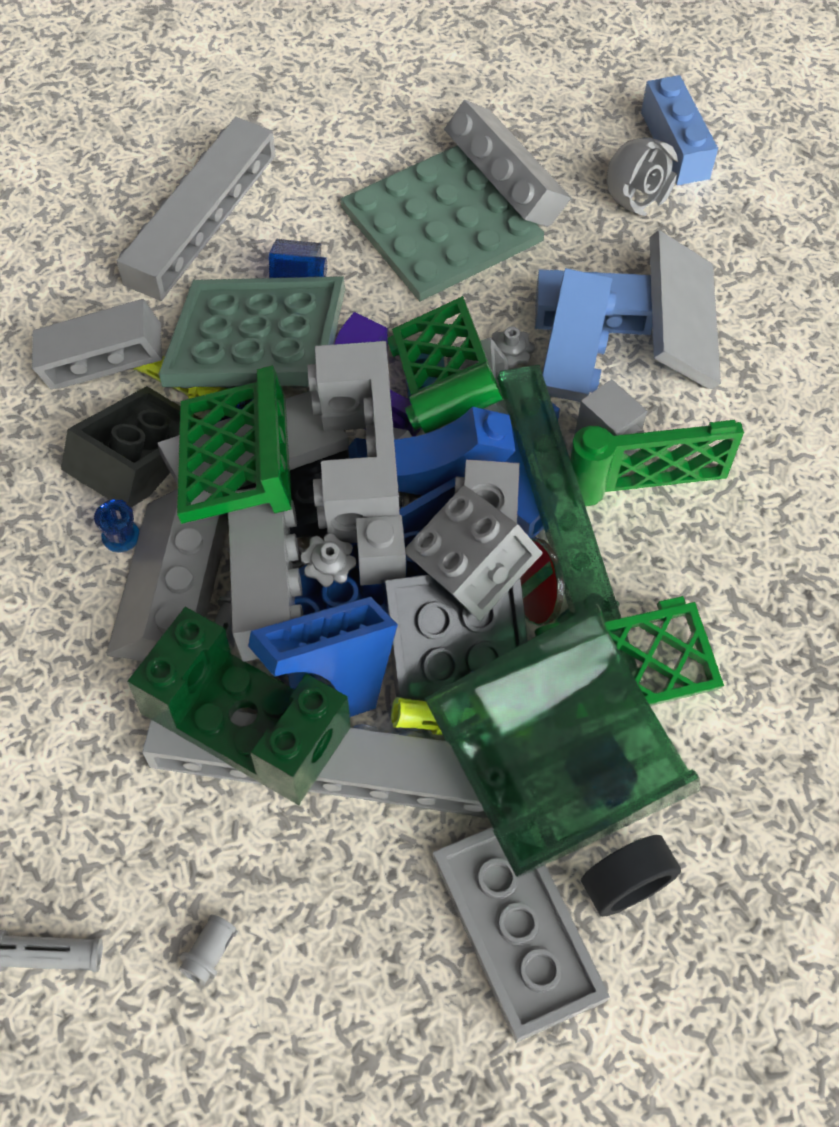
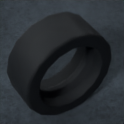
[581,835,681,917]

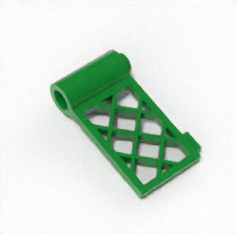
[388,296,503,434]
[564,420,744,506]
[528,596,724,731]

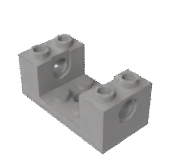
[308,341,400,543]

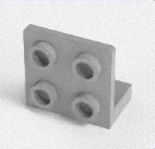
[405,486,543,621]

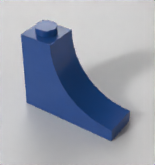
[348,407,516,496]
[248,597,398,717]

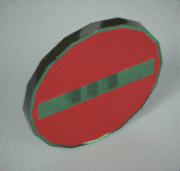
[520,537,566,626]

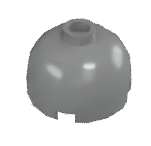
[607,137,678,216]

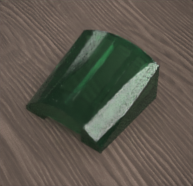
[425,604,701,878]

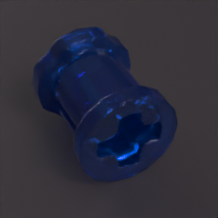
[94,499,140,553]

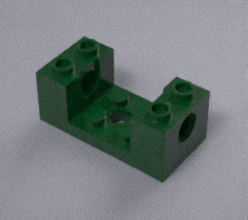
[127,607,351,805]

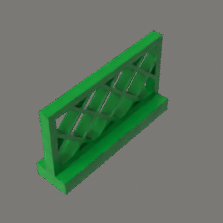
[177,365,292,524]

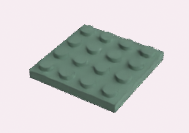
[341,145,545,302]
[159,276,346,388]

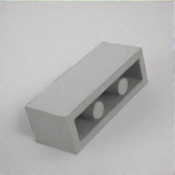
[32,299,162,389]

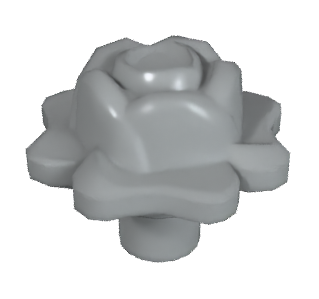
[491,327,535,368]
[300,533,357,587]

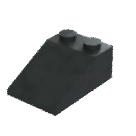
[61,386,202,511]

